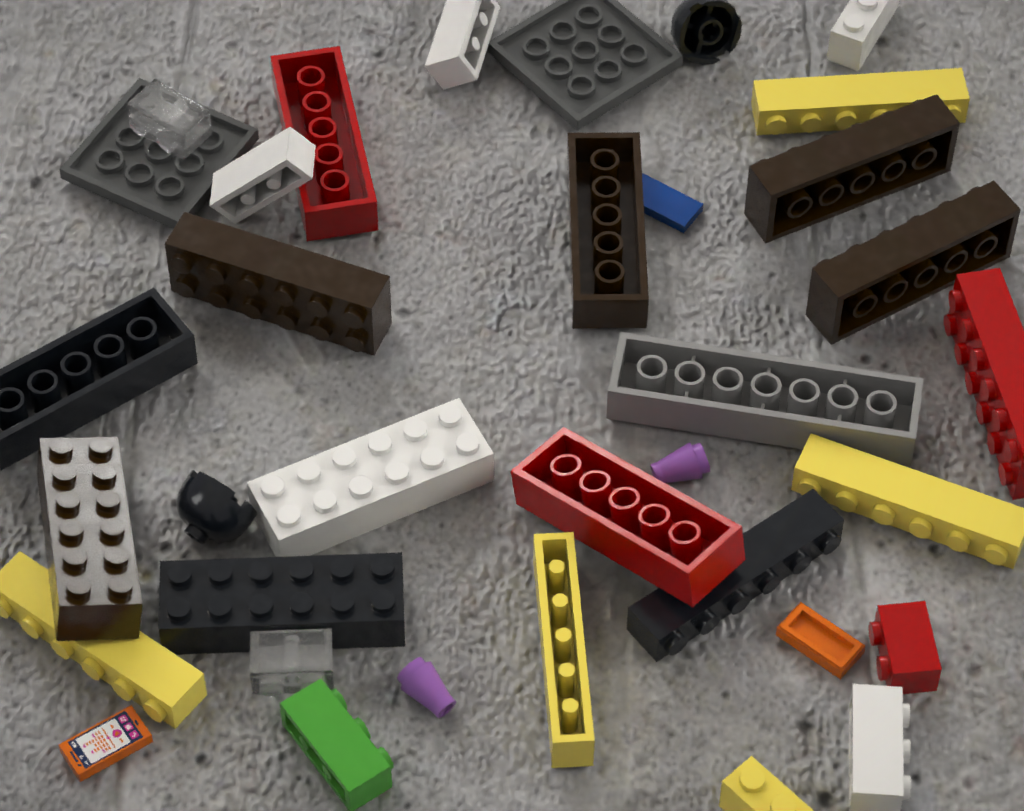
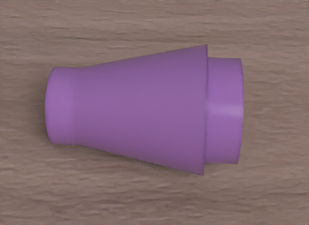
[650,442,710,483]
[397,657,456,718]

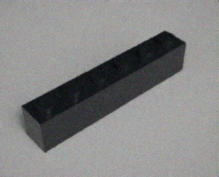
[627,489,844,662]

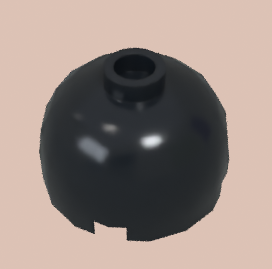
[671,0,742,65]
[176,470,257,544]

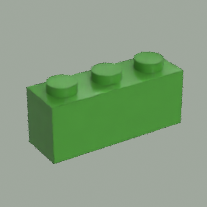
[280,678,394,811]

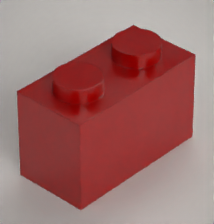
[869,601,942,694]

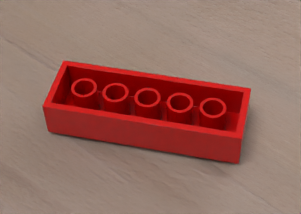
[270,46,378,241]
[944,268,1024,500]
[511,427,746,607]

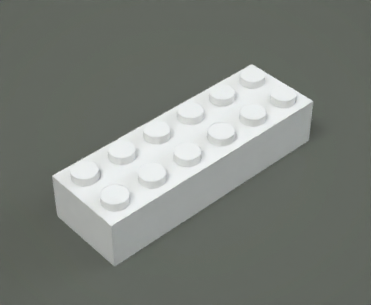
[247,398,494,557]

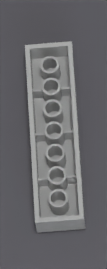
[606,332,924,466]

